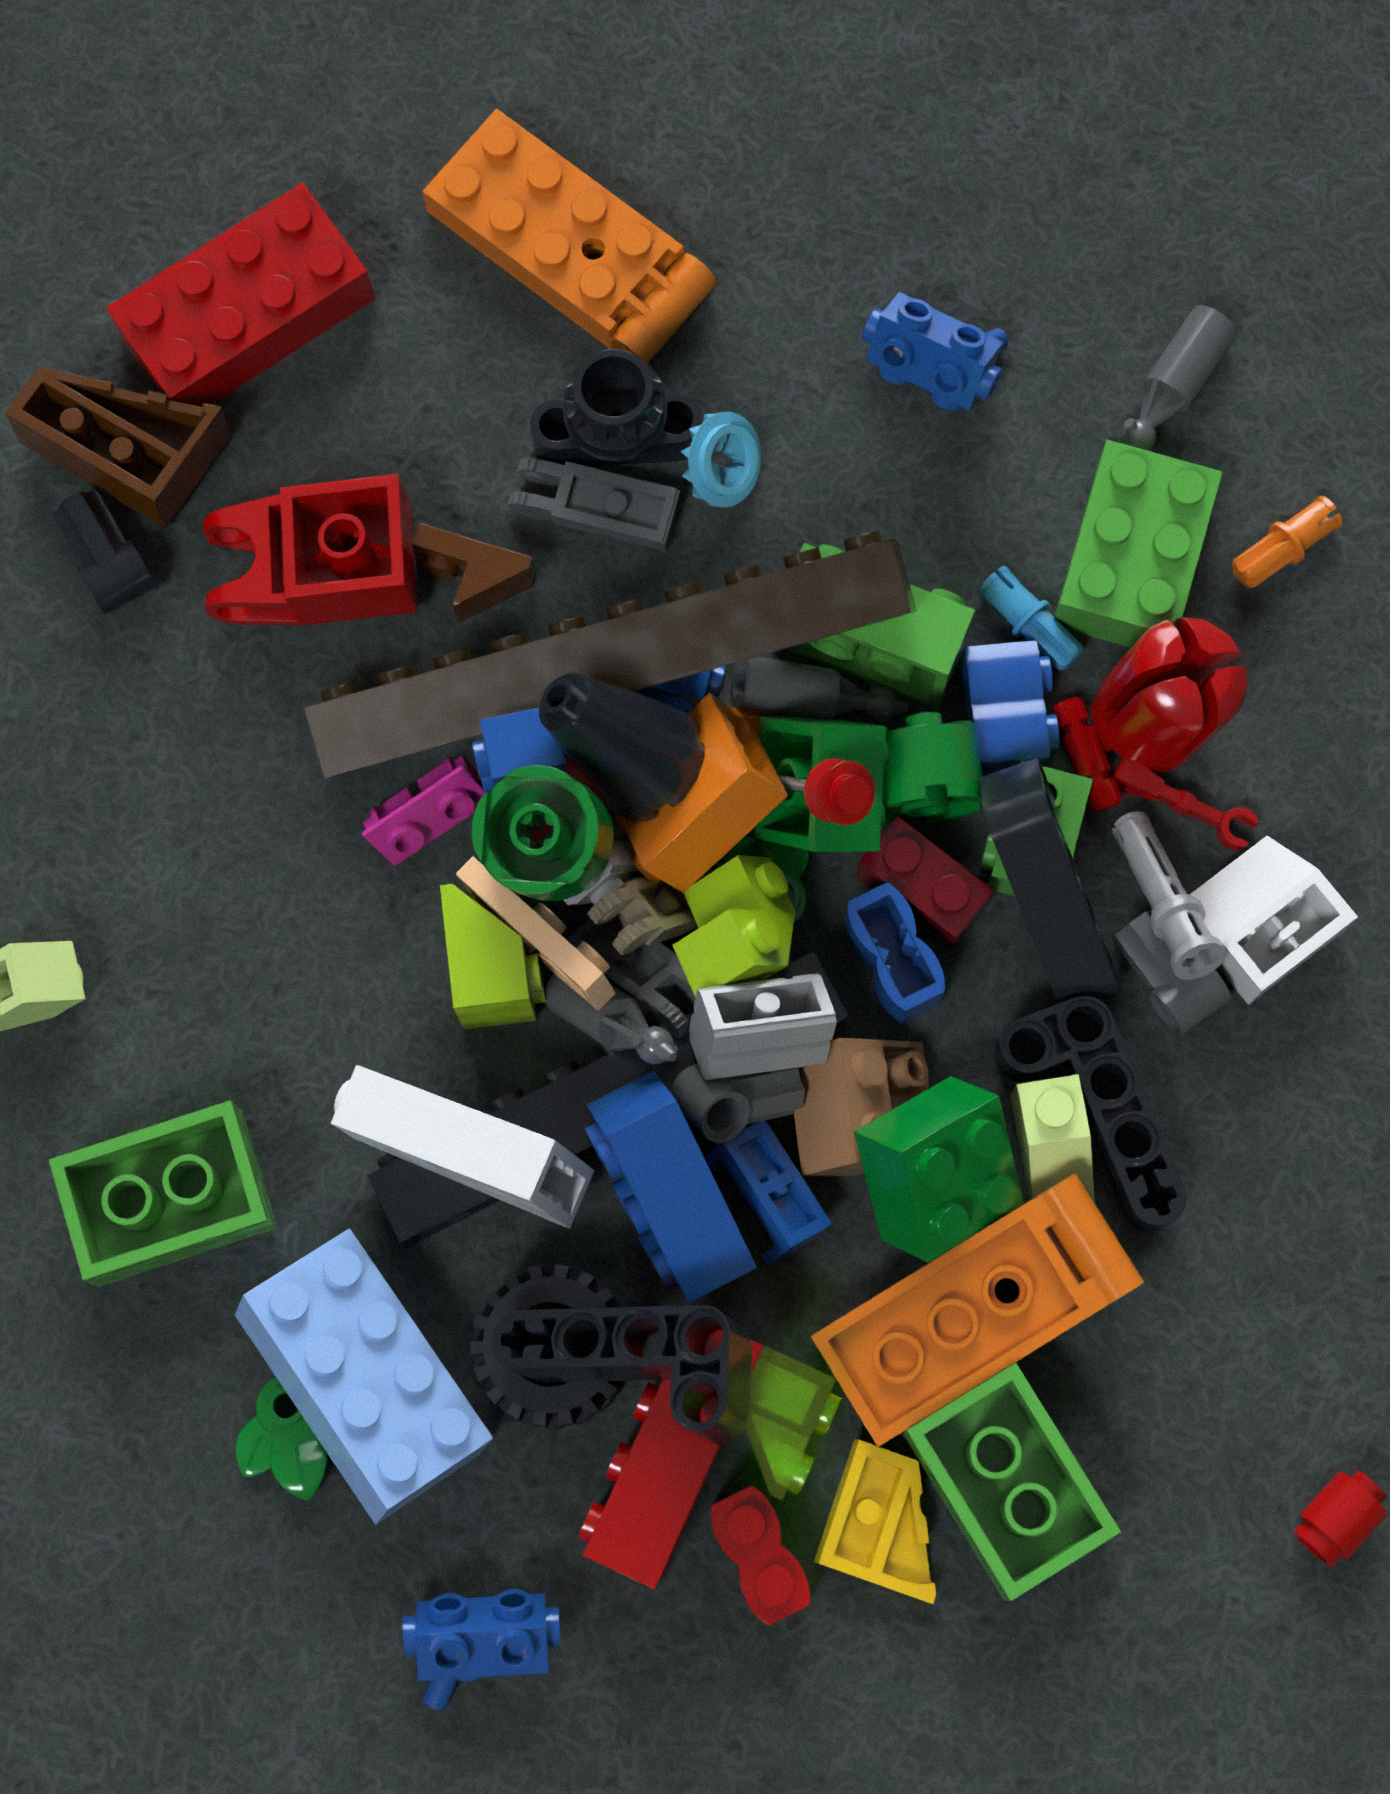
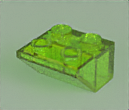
[743,1346,841,1502]

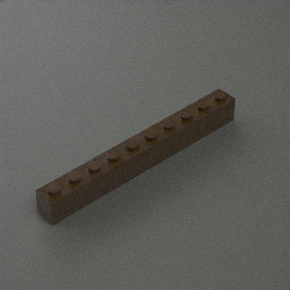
[304,530,917,778]

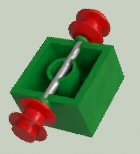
[754,716,889,852]

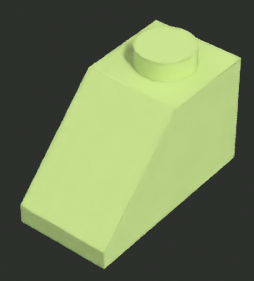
[0,941,85,1031]
[1010,1074,1095,1203]

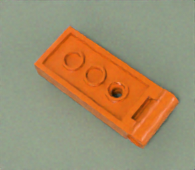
[422,108,717,364]
[811,1173,1144,1447]

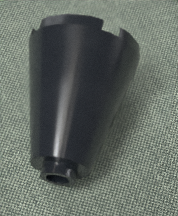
[539,673,705,822]

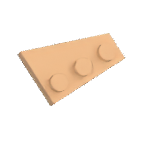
[456,856,616,1011]

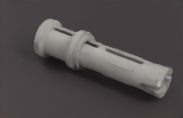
[1112,811,1226,980]

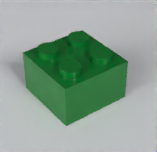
[854,1076,1024,1262]

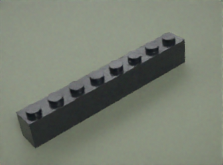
[367,951,849,1249]

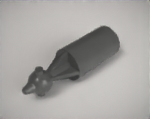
[1120,305,1237,452]
[730,657,909,724]
[545,974,677,1064]

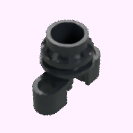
[530,349,702,466]

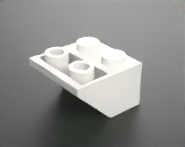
[1190,836,1358,1005]

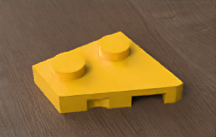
[814,1439,936,1604]

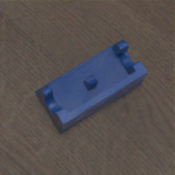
[704,1120,832,1267]

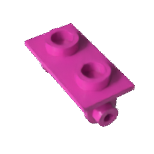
[361,754,484,866]

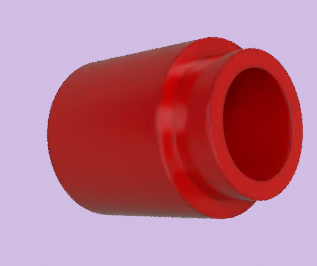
[1293,1470,1388,1568]

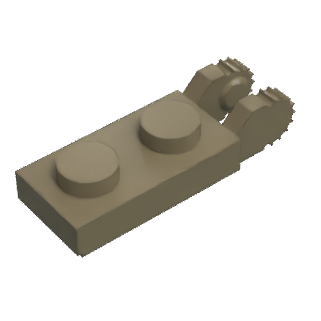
[587,877,699,955]

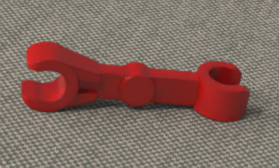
[1111,758,1259,851]

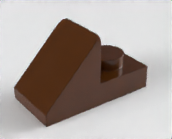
[411,523,536,623]

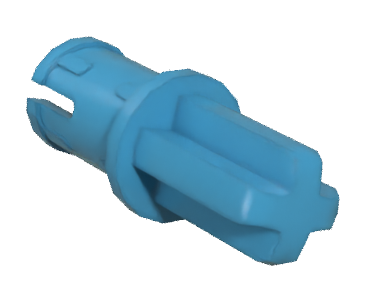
[978,565,1083,670]

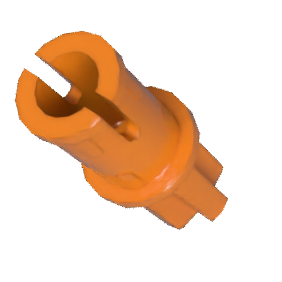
[1232,496,1343,589]

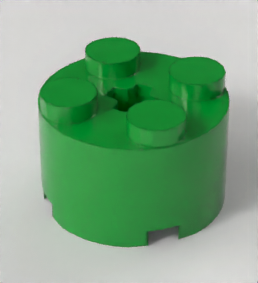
[882,712,983,827]
[472,765,613,901]

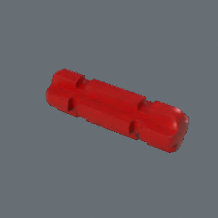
[1051,697,1123,813]

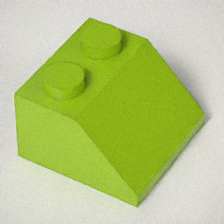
[440,884,546,1030]

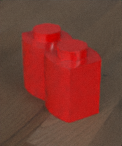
[711,1486,810,1626]

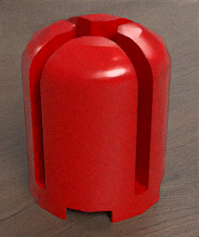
[1091,617,1249,773]

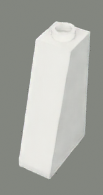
[331,1065,595,1229]

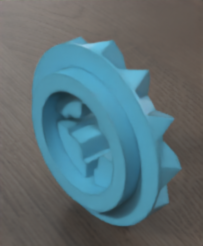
[681,412,761,507]

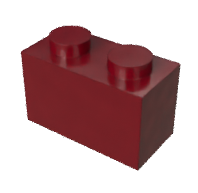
[855,816,994,952]

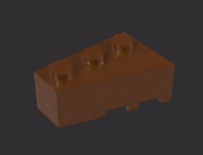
[5,366,231,529]

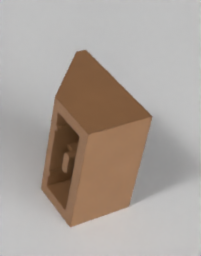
[794,1038,929,1176]

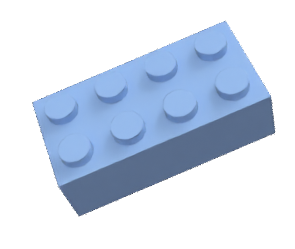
[235,1228,493,1525]

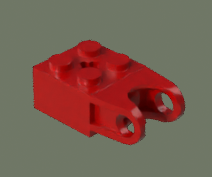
[203,474,418,626]

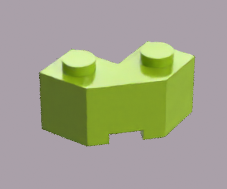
[672,855,795,997]

